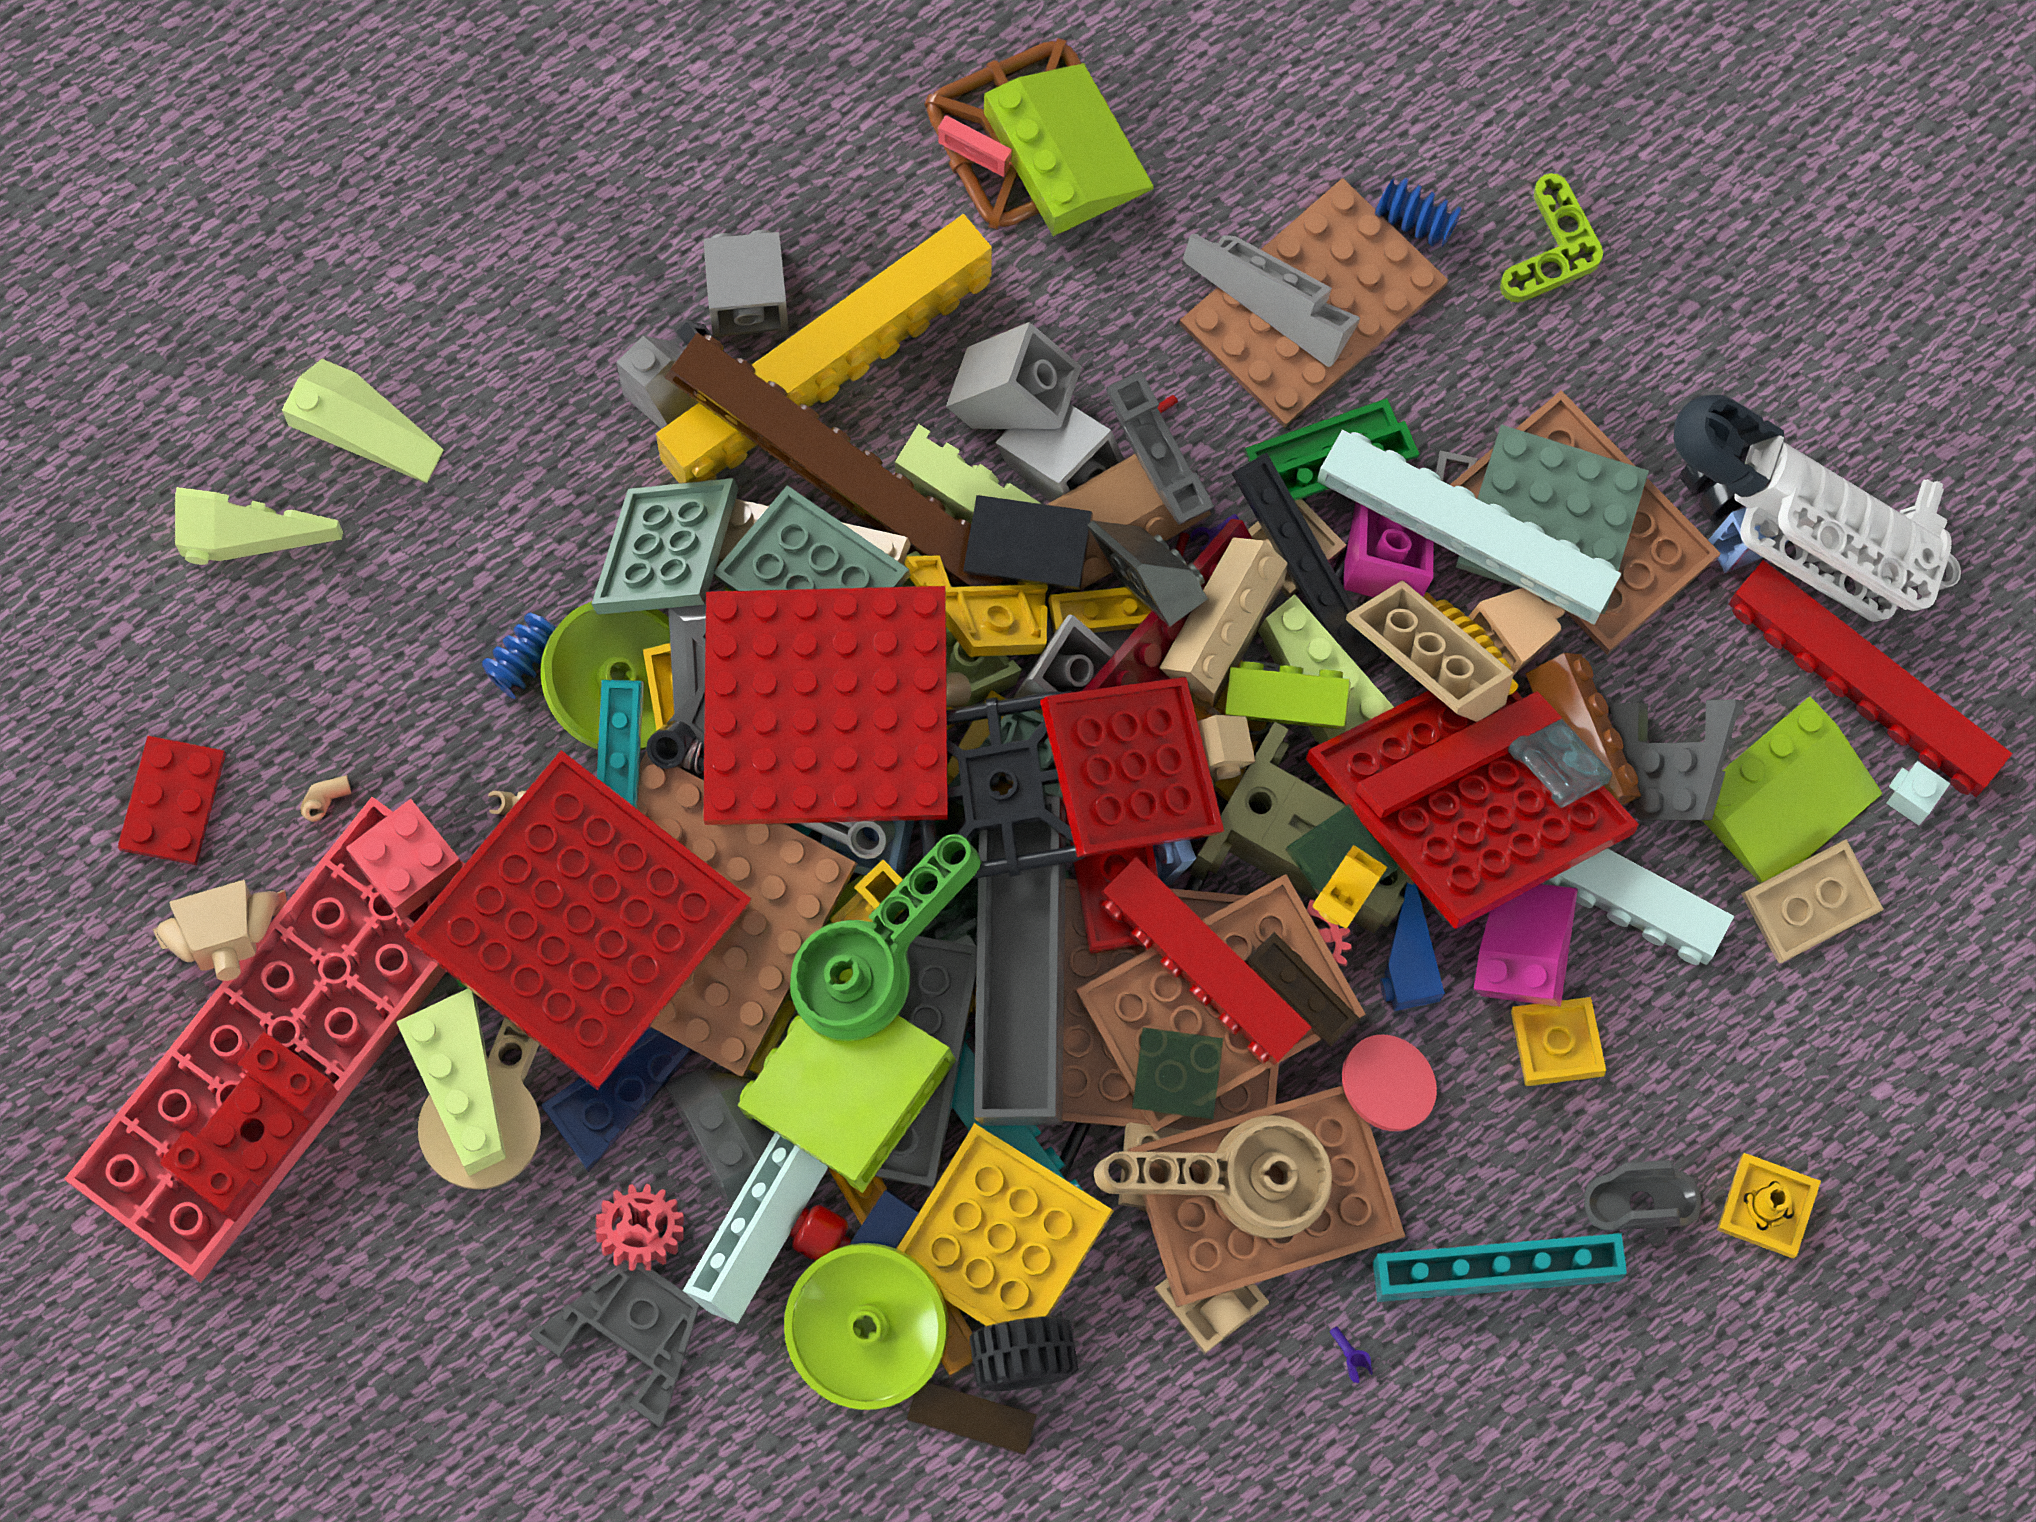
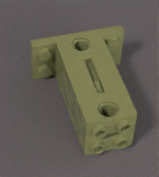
[1189,722,1414,933]

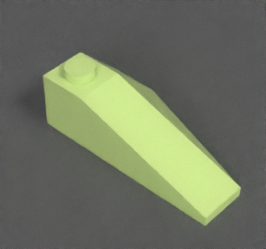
[282,359,444,483]
[175,487,343,565]

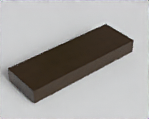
[1245,932,1360,1048]
[907,1382,1037,1456]

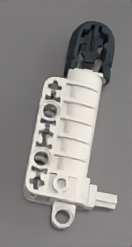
[1673,395,1961,622]

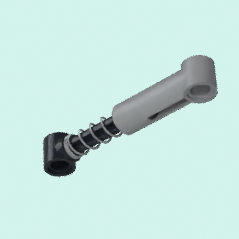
[646,720,896,859]

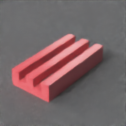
[938,115,1012,177]

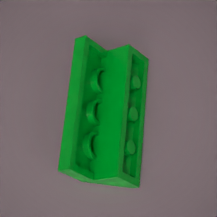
[1244,398,1420,501]

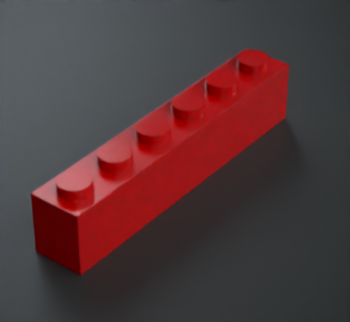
[1100,857,1312,1066]

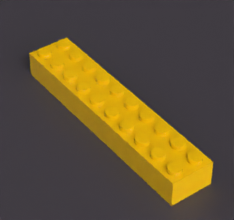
[655,214,992,484]

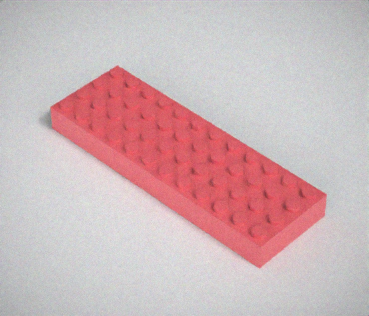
[64,797,465,1283]

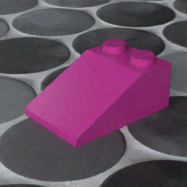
[1344,502,1434,597]
[1474,884,1578,1007]

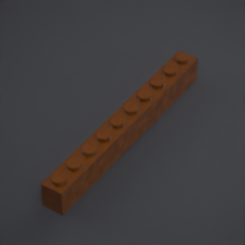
[664,332,1003,587]

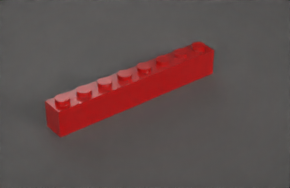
[1728,560,2013,797]

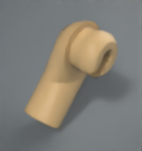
[300,775,352,822]

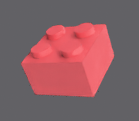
[346,799,463,920]

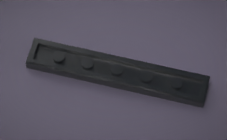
[1231,453,1382,669]

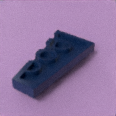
[541,1027,694,1172]

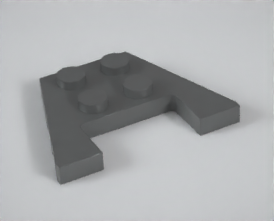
[1610,699,1745,821]
[529,1261,701,1428]

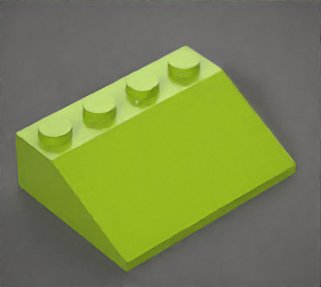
[984,63,1154,236]
[1702,696,1883,883]

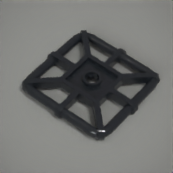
[919,691,1093,883]

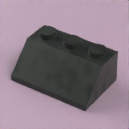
[1087,520,1208,626]

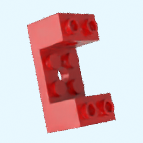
[159,1031,338,1223]

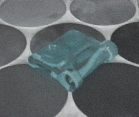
[1508,719,1613,807]

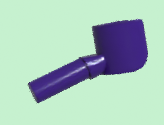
[1190,514,1239,553]
[1330,1326,1373,1383]

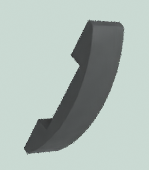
[1106,371,1214,525]

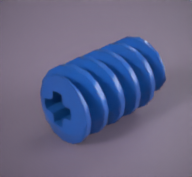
[1375,177,1462,247]
[482,613,556,699]

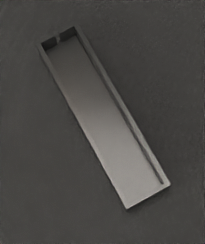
[974,796,1066,1126]

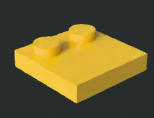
[1511,997,1606,1086]

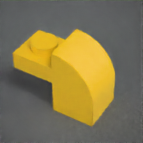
[1312,845,1387,929]
[829,859,904,923]

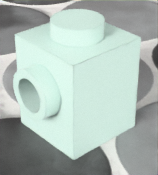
[1886,761,1950,825]

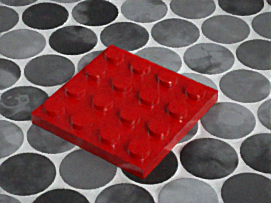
[1040,677,1224,857]

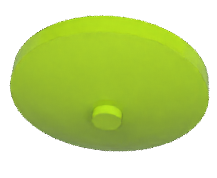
[541,601,670,751]
[784,1243,949,1410]

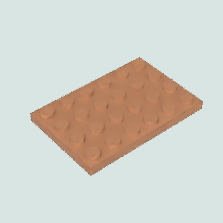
[1179,178,1448,428]
[1450,390,1721,655]
[1075,874,1366,1132]
[1128,1085,1406,1307]

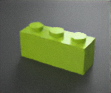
[1225,661,1351,730]

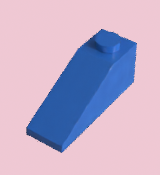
[1380,883,1444,1011]

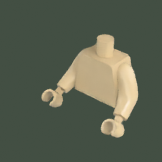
[152,880,287,981]

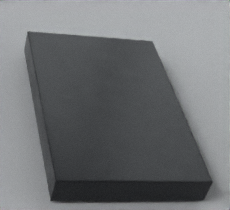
[963,495,1093,590]

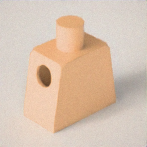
[1469,588,1565,676]

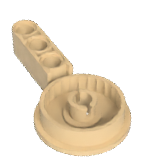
[418,1018,541,1189]
[1094,1115,1332,1239]

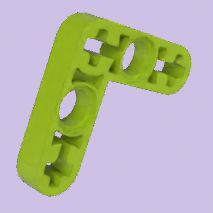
[1500,173,1603,303]

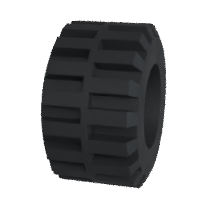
[969,1316,1079,1391]

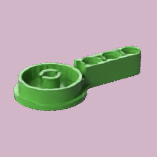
[790,834,981,1041]

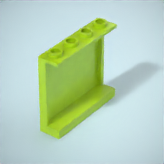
[738,978,956,1193]

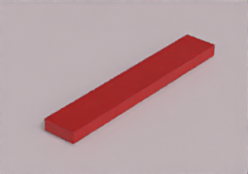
[1356,691,1562,819]

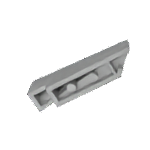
[1183,234,1360,367]

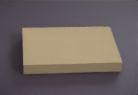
[1741,839,1884,964]

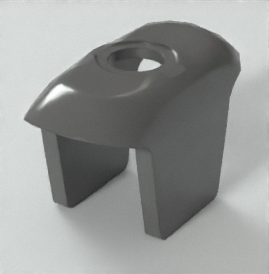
[1584,1160,1701,1230]

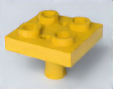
[1717,1153,1821,1259]

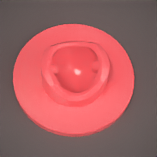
[1342,1035,1437,1132]

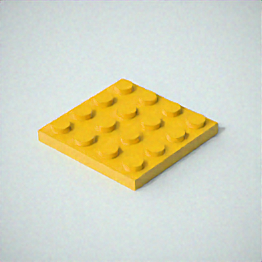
[897,1123,1114,1326]

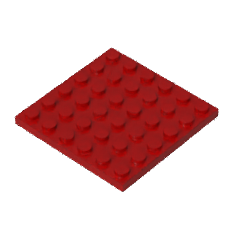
[703,586,948,825]
[1306,690,1639,929]
[405,750,751,1090]

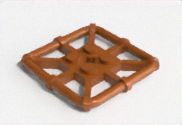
[924,38,1107,230]

